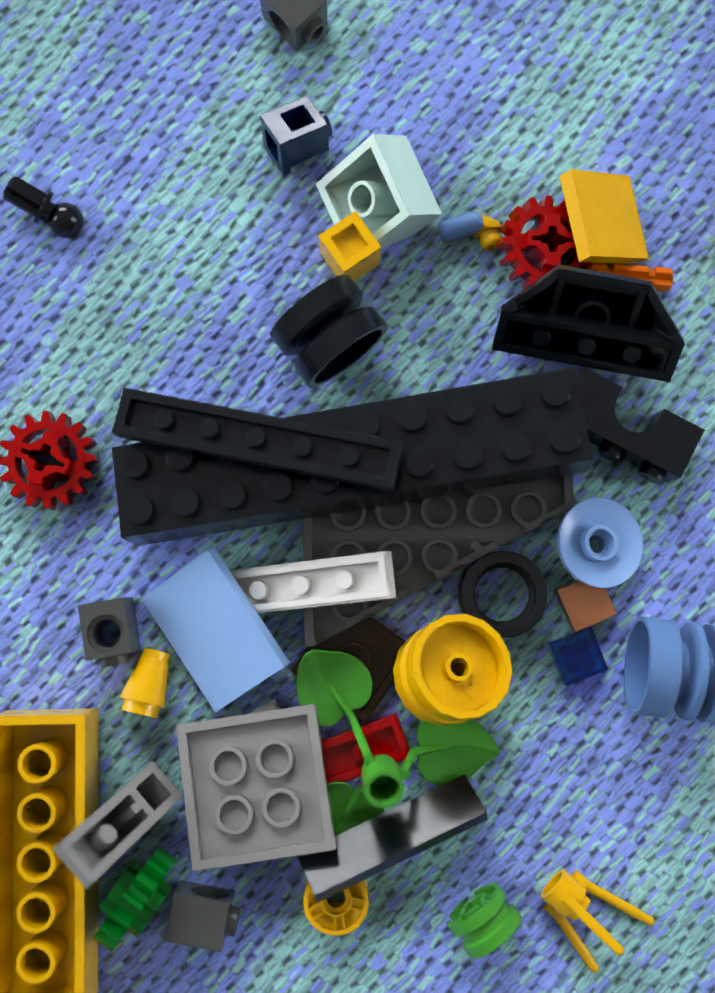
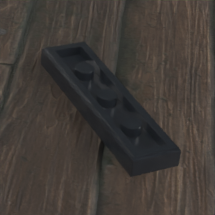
[297,775,488,903]

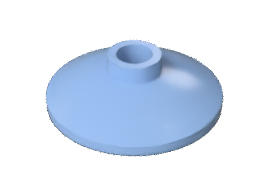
[557,498,644,588]

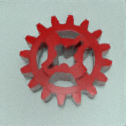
[496,195,592,290]
[0,411,100,510]

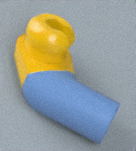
[438,211,503,251]

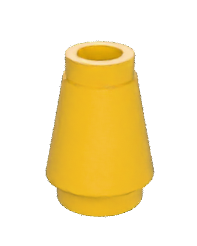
[120,648,170,719]

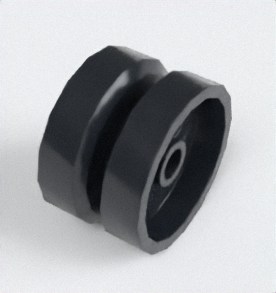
[270,274,388,388]

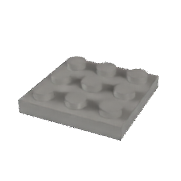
[176,704,337,872]

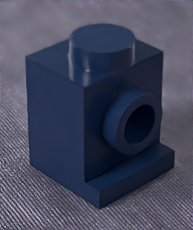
[260,96,332,176]

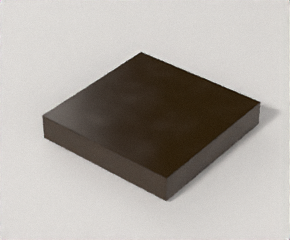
[290,616,405,724]

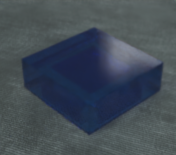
[547,627,608,686]

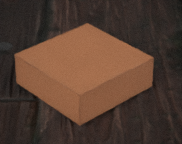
[554,580,617,632]

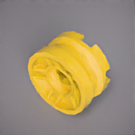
[303,879,369,936]

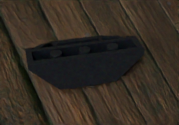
[492,264,685,382]

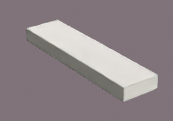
[230,551,396,613]

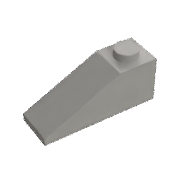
[53,761,183,889]

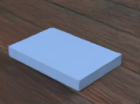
[141,548,290,713]

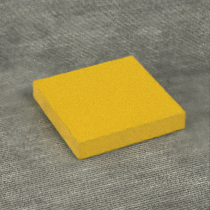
[560,169,649,264]

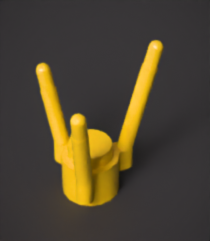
[540,869,654,973]

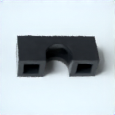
[576,366,705,484]

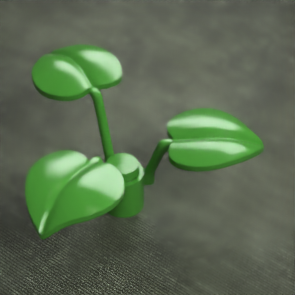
[296,649,500,836]

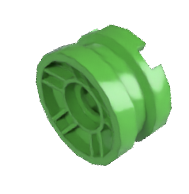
[446,882,522,959]

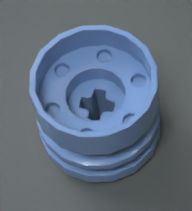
[624,616,715,723]

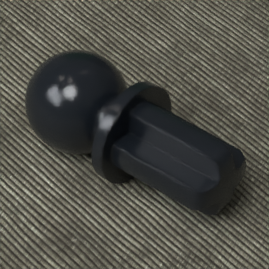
[3,176,84,238]

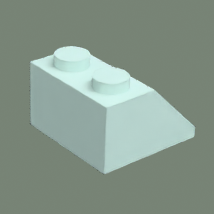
[316,134,442,249]

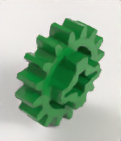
[93,846,177,952]

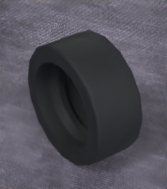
[458,551,547,638]

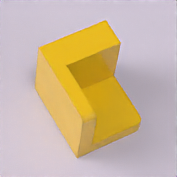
[318,211,381,281]

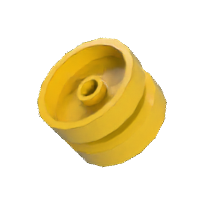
[393,614,512,726]

